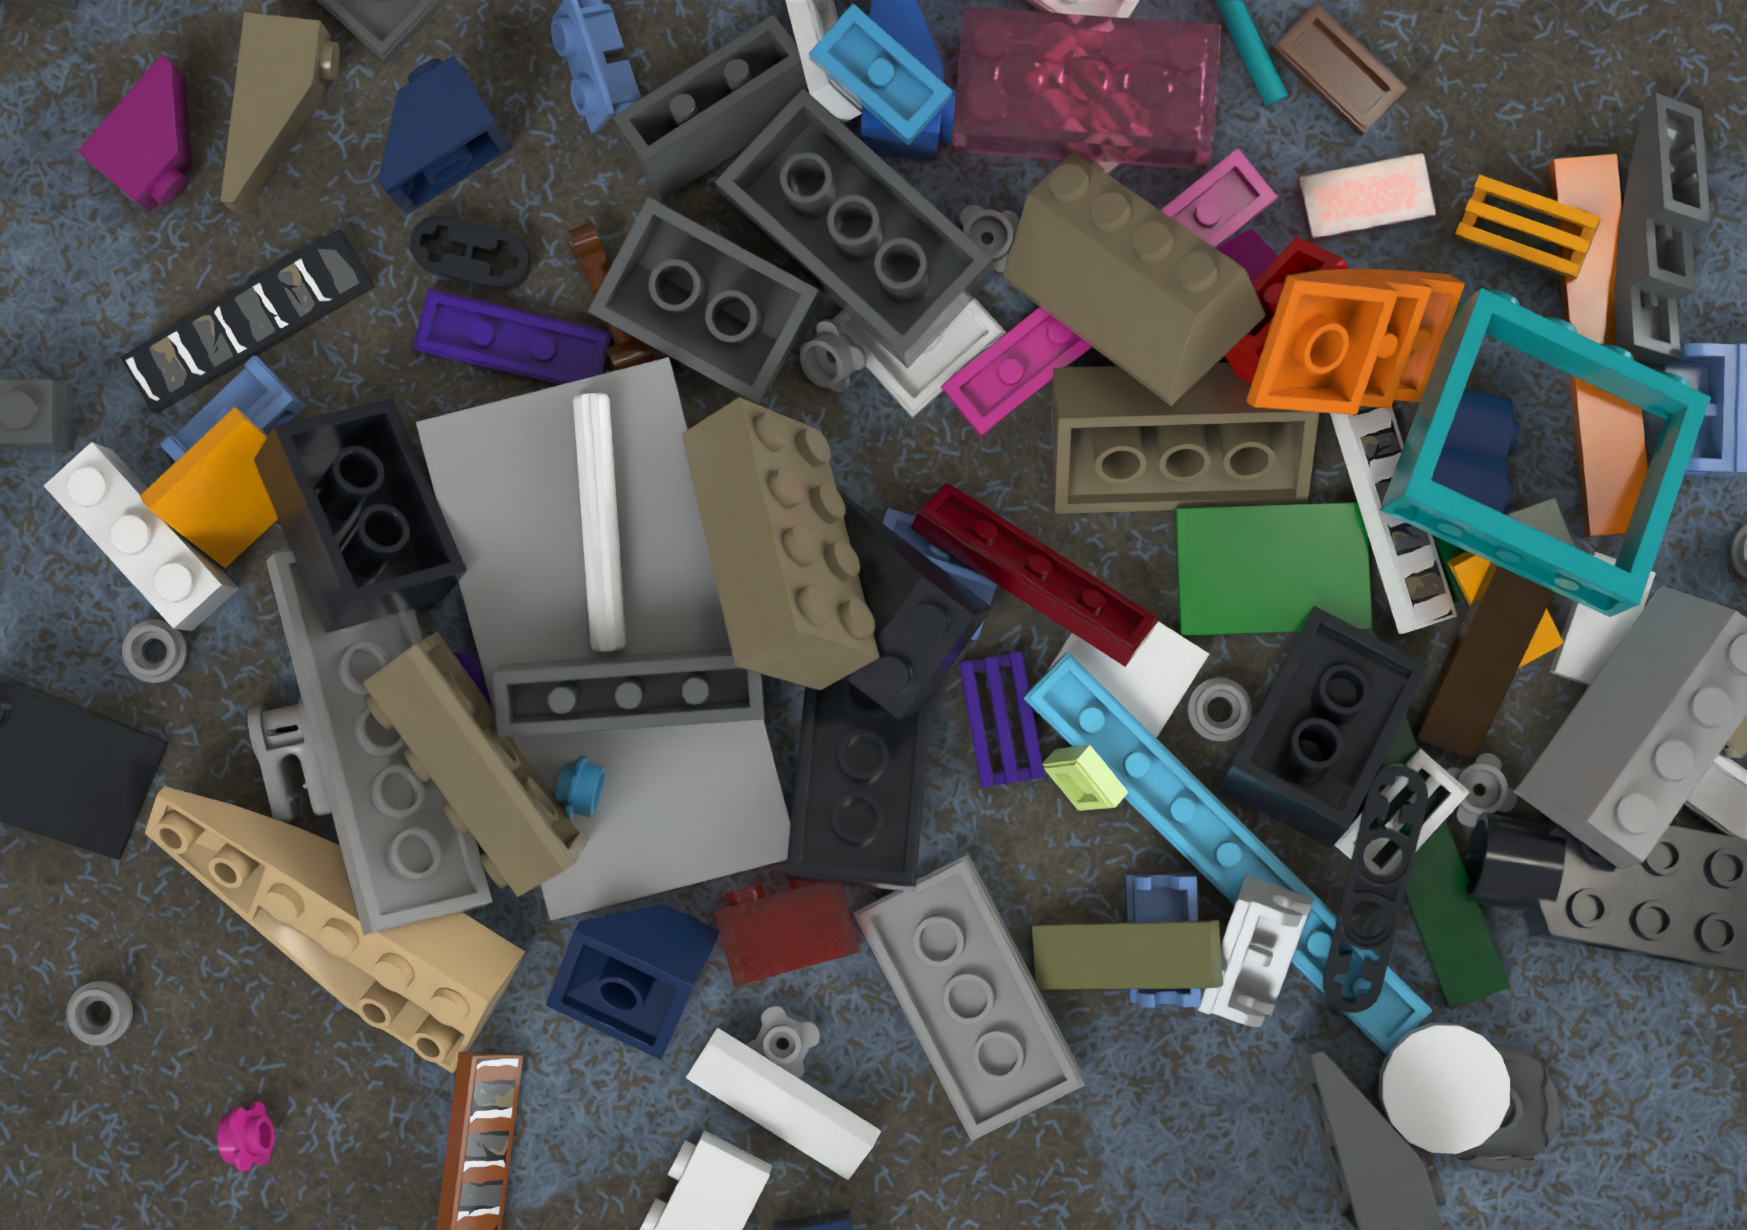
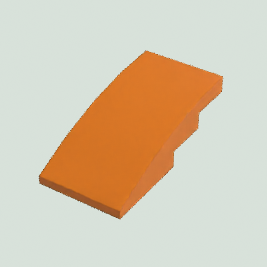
[1246,269,1465,415]

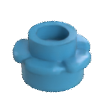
[555,756,605,819]

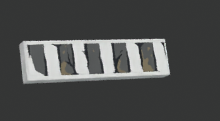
[1330,406,1457,634]

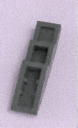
[1614,93,1711,367]

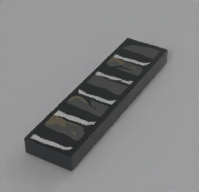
[120,229,375,414]

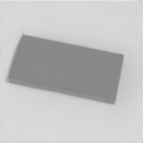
[853,853,1086,1141]

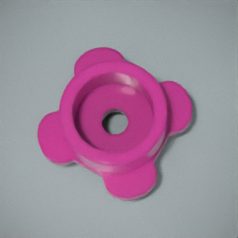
[217,1102,275,1172]

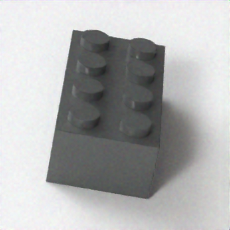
[715,88,994,369]

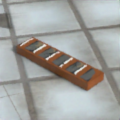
[436,1052,523,1230]

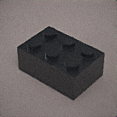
[254,398,467,633]

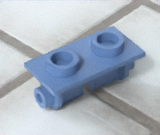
[551,0,642,134]

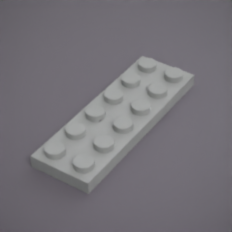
[266,551,492,936]

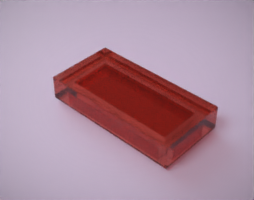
[1296,153,1436,242]

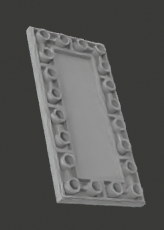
[416,357,791,921]

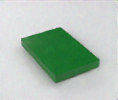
[1174,502,1372,636]

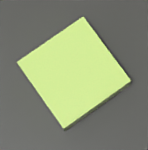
[1042,745,1128,811]

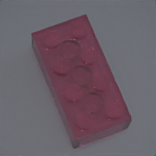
[953,7,1222,170]

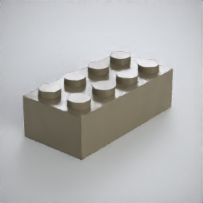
[682,397,880,690]

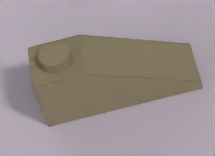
[220,12,340,214]

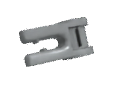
[247,697,332,823]

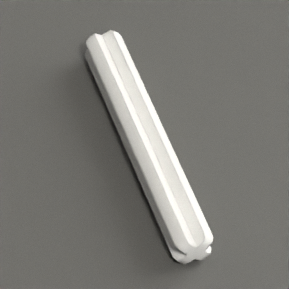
[573,393,627,652]

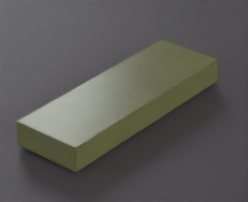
[1032,920,1223,990]

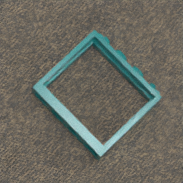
[1380,288,1711,617]

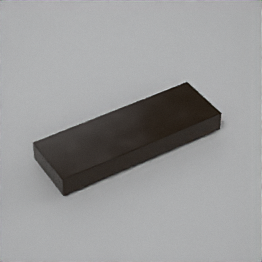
[1412,562,1554,761]

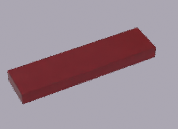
[910,482,1160,667]

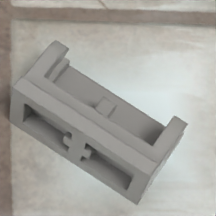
[1198,874,1314,1027]

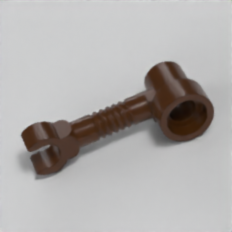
[567,222,680,372]

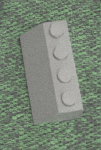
[1514,585,1747,870]

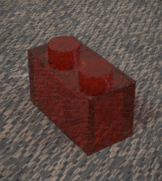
[714,880,860,987]

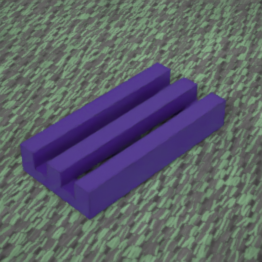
[959,652,1045,788]

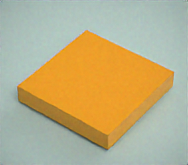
[139,407,278,569]

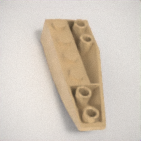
[145,786,525,1074]

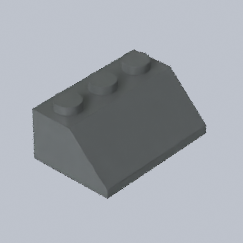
[588,197,824,404]

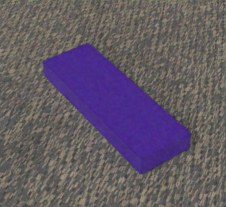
[413,288,613,386]

